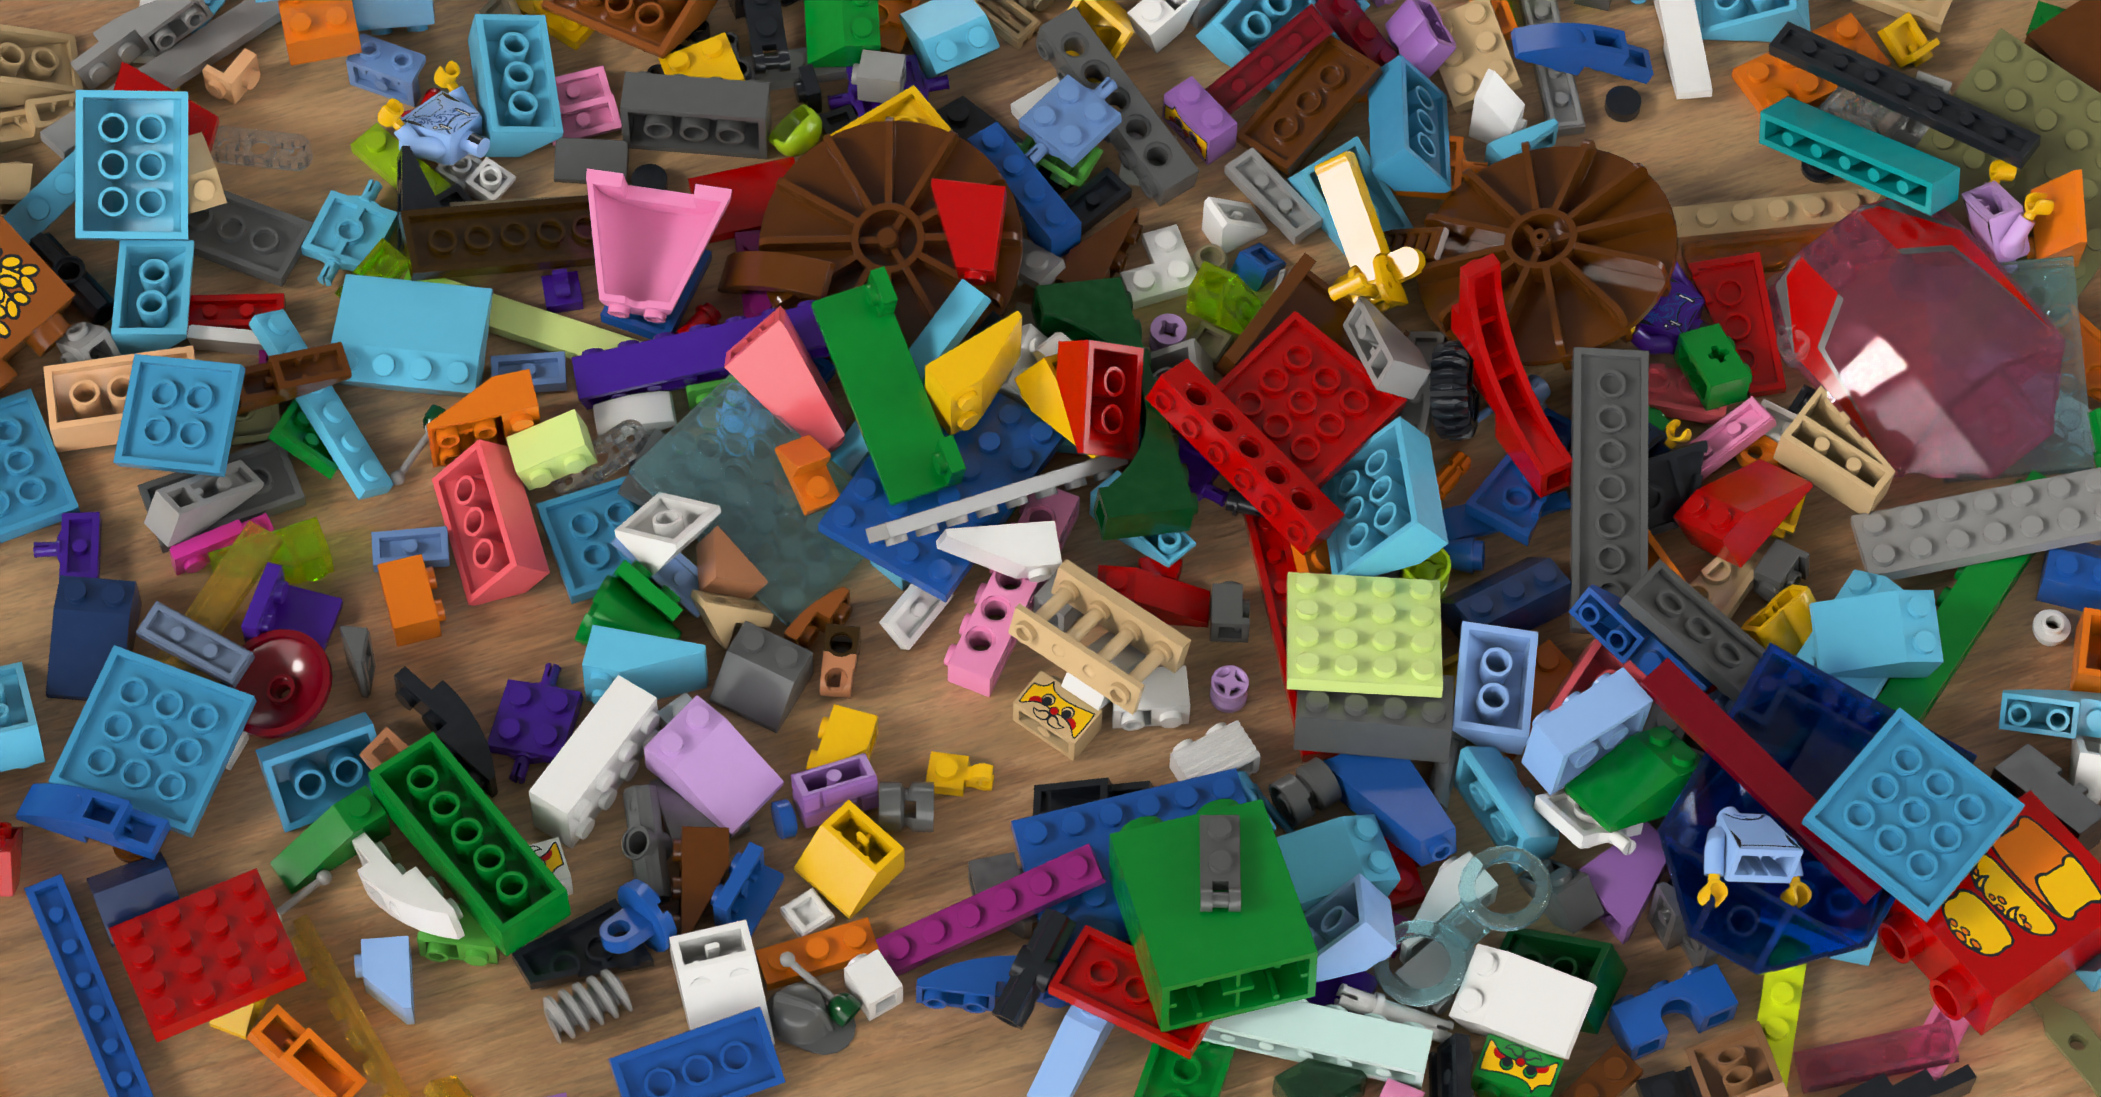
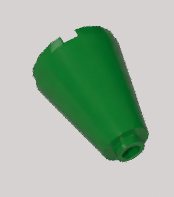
[574,575,682,646]

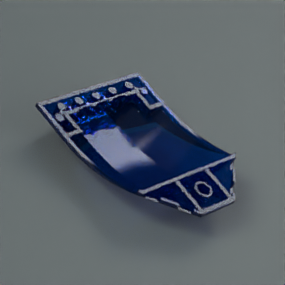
[1657,642,1978,976]

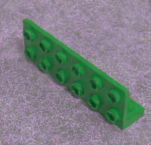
[811,266,966,506]

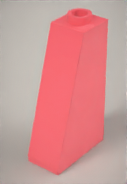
[724,306,846,453]

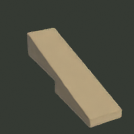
[0,93,76,154]

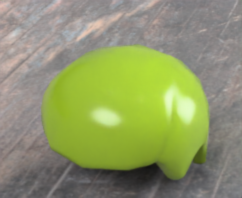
[768,104,822,157]

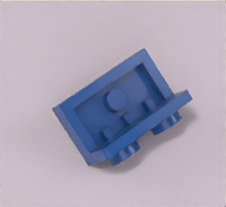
[710,842,784,937]

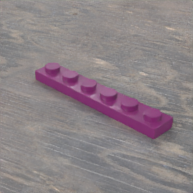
[876,843,1107,976]

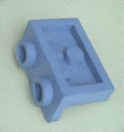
[346,34,426,107]

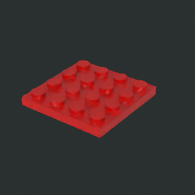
[1215,311,1407,489]
[108,868,307,1043]

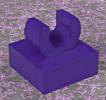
[541,268,584,313]

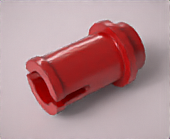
[675,302,722,334]

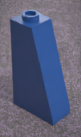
[1323,754,1457,866]

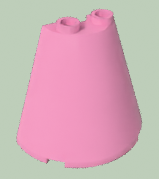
[586,169,732,323]

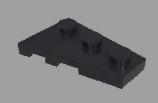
[512,898,654,990]

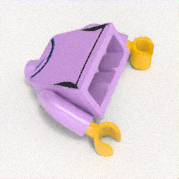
[1961,159,2054,275]

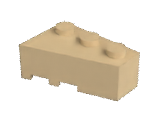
[1773,386,1896,514]

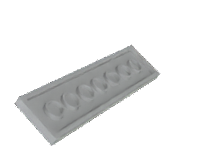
[1851,467,2101,580]

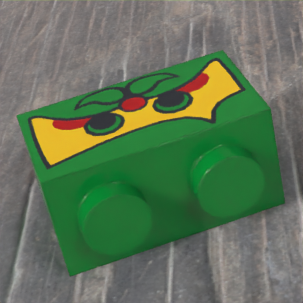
[1471,1034,1564,1097]

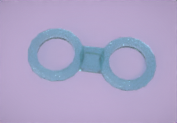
[1373,845,1553,1007]

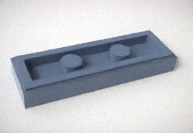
[136,601,255,689]

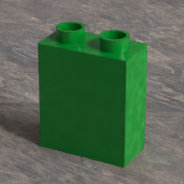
[1109,799,1318,1033]

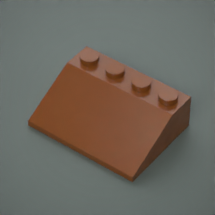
[541,0,718,59]

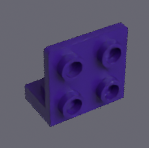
[241,562,343,651]

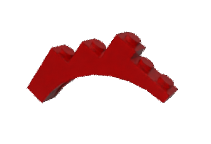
[1451,253,1572,498]

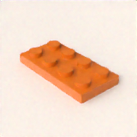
[1731,13,1891,114]

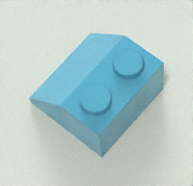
[899,0,1000,78]

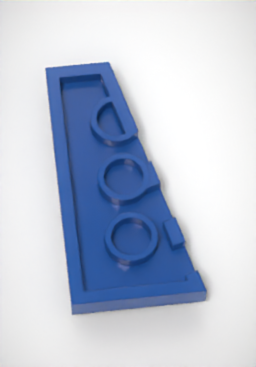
[1464,407,1572,547]

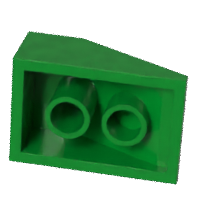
[1564,725,1710,833]

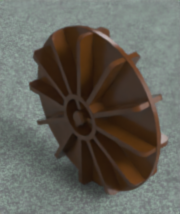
[759,117,1023,363]
[1416,139,1678,371]

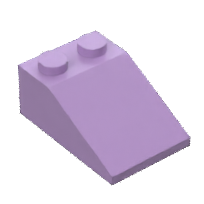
[644,695,784,837]

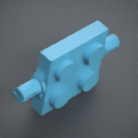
[301,179,397,286]

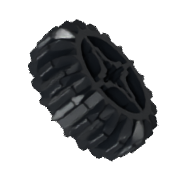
[1429,340,1481,441]

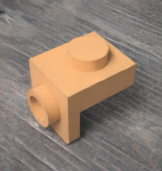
[202,48,261,105]

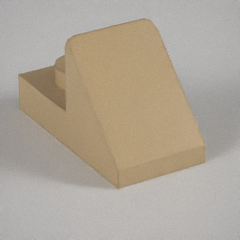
[690,589,774,649]

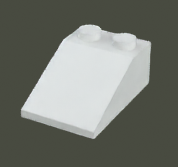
[1449,944,1597,1060]

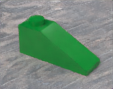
[270,785,391,895]

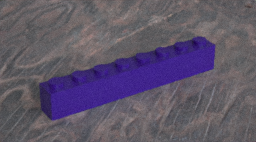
[572,300,830,410]

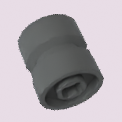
[1269,757,1342,827]
[879,782,934,832]

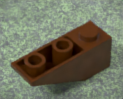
[1055,207,1143,284]
[671,826,729,935]

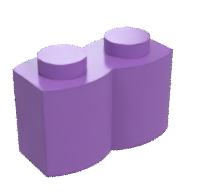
[1385,0,1456,78]

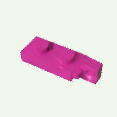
[169,513,276,576]

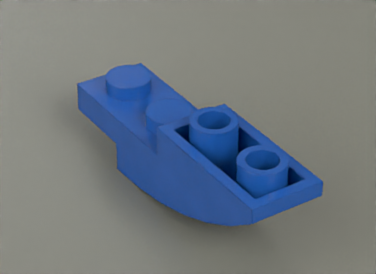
[1511,23,1654,84]
[1569,584,1712,693]
[15,783,171,860]
[916,955,1072,1013]

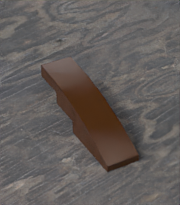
[237,342,352,415]

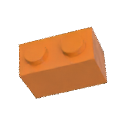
[377,554,446,647]

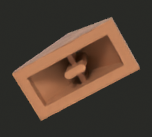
[696,525,768,599]

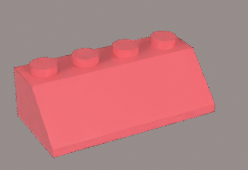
[432,439,550,606]

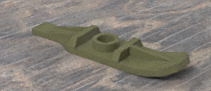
[2030,991,2101,1097]

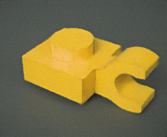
[925,751,994,797]

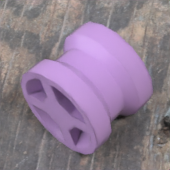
[1149,313,1187,352]
[1210,665,1249,713]

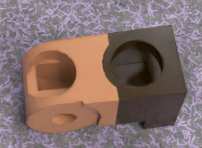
[820,623,861,699]

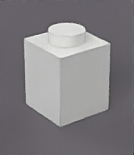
[844,949,903,1021]

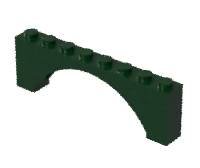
[1031,277,1198,541]

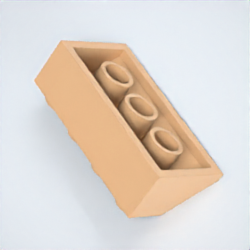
[43,345,196,453]

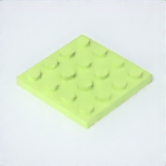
[1287,572,1443,698]

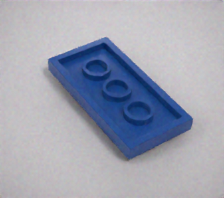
[608,1006,786,1097]

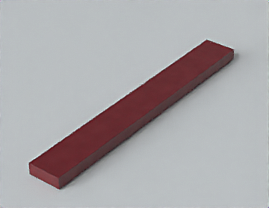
[1640,657,1883,905]

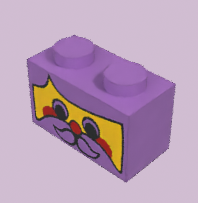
[1162,76,1238,165]

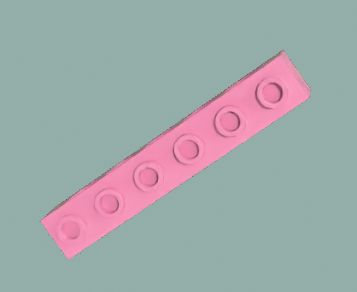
[944,488,1080,697]

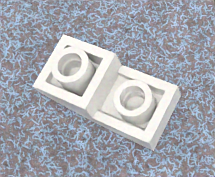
[435,154,516,201]
[593,391,677,442]

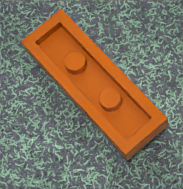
[755,917,880,991]

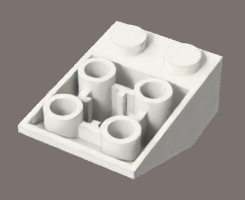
[669,920,775,1045]

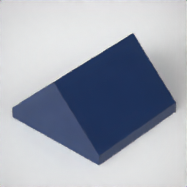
[86,851,180,947]

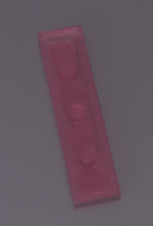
[1794,1020,1959,1094]

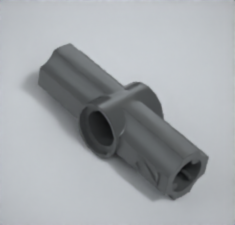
[622,784,673,905]

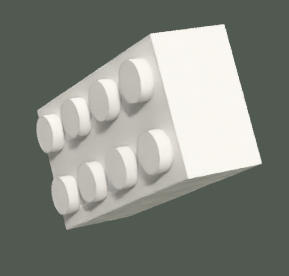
[529,675,660,849]

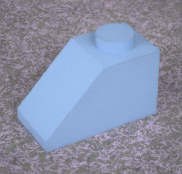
[354,936,415,1025]

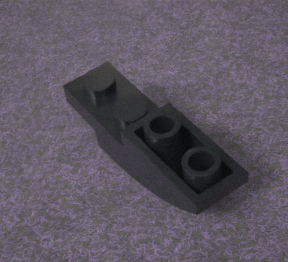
[394,666,498,798]

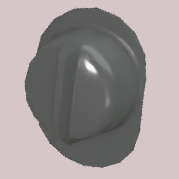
[766,983,856,1055]

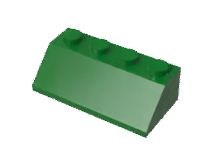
[804,0,881,68]

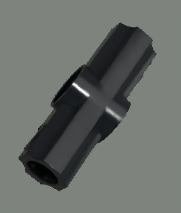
[28,232,114,326]
[992,908,1077,1030]

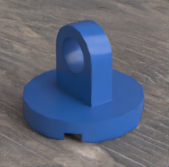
[599,879,677,954]

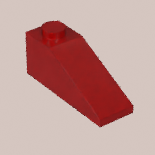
[1097,565,1210,628]

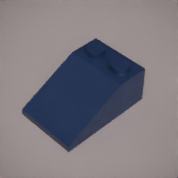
[46,575,142,701]

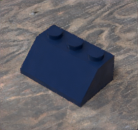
[1440,557,1572,640]

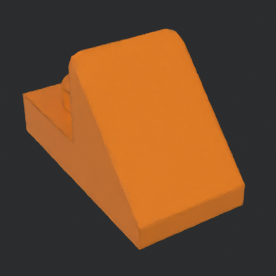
[774,435,840,516]

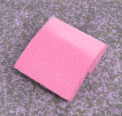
[551,65,622,146]

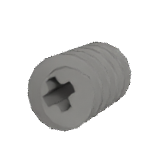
[543,969,633,1045]

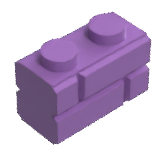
[791,753,879,829]

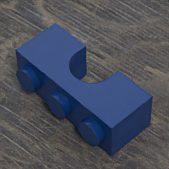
[1607,963,1739,1061]

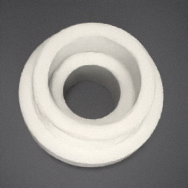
[2032,609,2071,646]

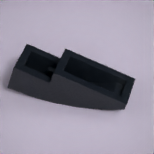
[1033,777,1154,816]

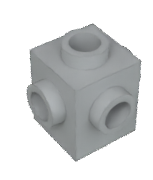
[55,321,121,364]

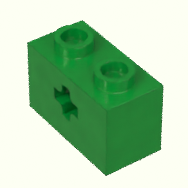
[1674,323,1752,411]

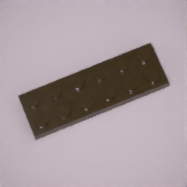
[398,195,595,281]

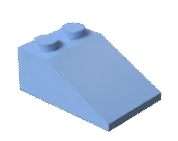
[1304,873,1397,983]

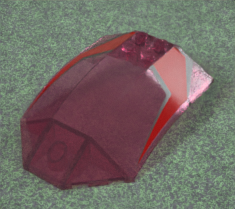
[1768,197,2066,478]

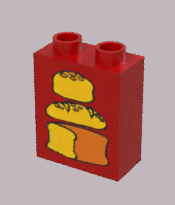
[1878,790,2101,1036]

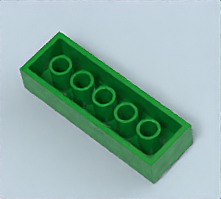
[368,732,571,957]

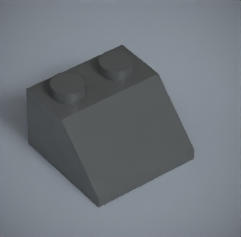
[710,621,814,733]

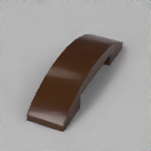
[717,251,835,299]

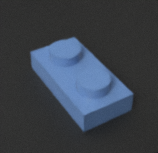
[490,351,567,392]
[371,526,450,572]

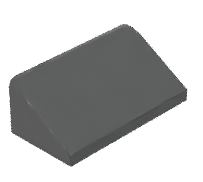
[554,138,629,184]
[340,626,376,698]

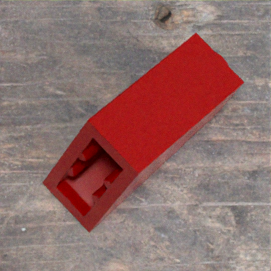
[931,178,1007,286]

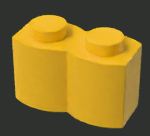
[1741,584,1817,668]

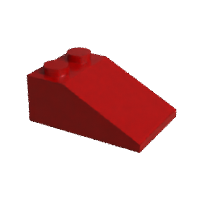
[1056,340,1144,460]
[1673,459,1813,568]

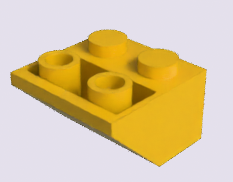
[794,800,905,919]

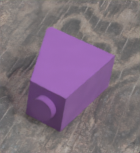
[1578,821,1672,945]

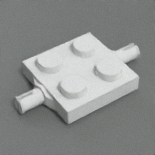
[1533,787,1644,855]

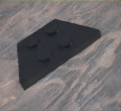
[1569,440,1708,536]

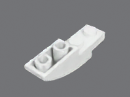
[351,832,465,940]

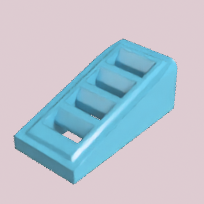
[1484,118,1559,166]

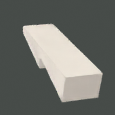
[1653,0,1713,100]

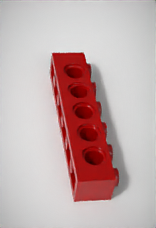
[1145,358,1345,555]

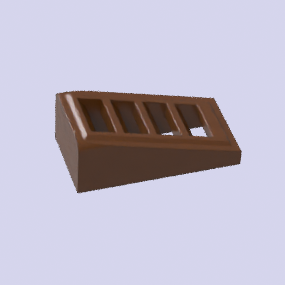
[1383,227,1449,263]

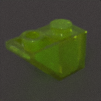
[1186,261,1264,335]

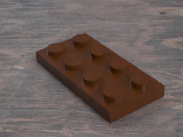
[1236,35,1383,177]

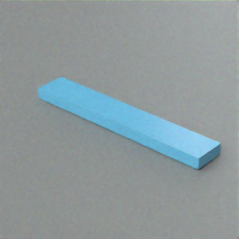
[830,278,992,477]

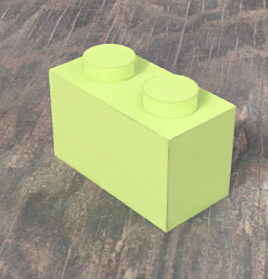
[506,409,598,491]

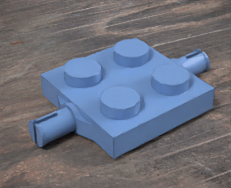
[1019,74,1122,168]

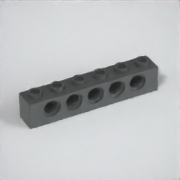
[1036,6,1199,207]

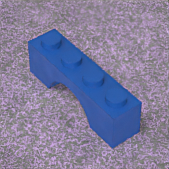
[967,122,1082,258]

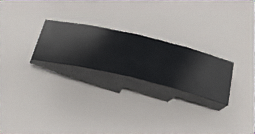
[1838,1064,1977,1097]

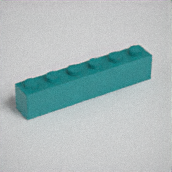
[1759,96,1960,216]

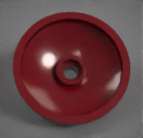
[221,629,333,739]

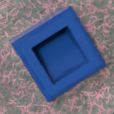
[1231,243,1287,292]

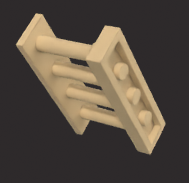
[1008,560,1191,715]

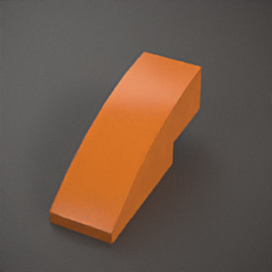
[246,1004,367,1097]

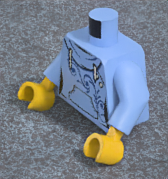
[378,61,490,166]
[1697,806,1812,910]

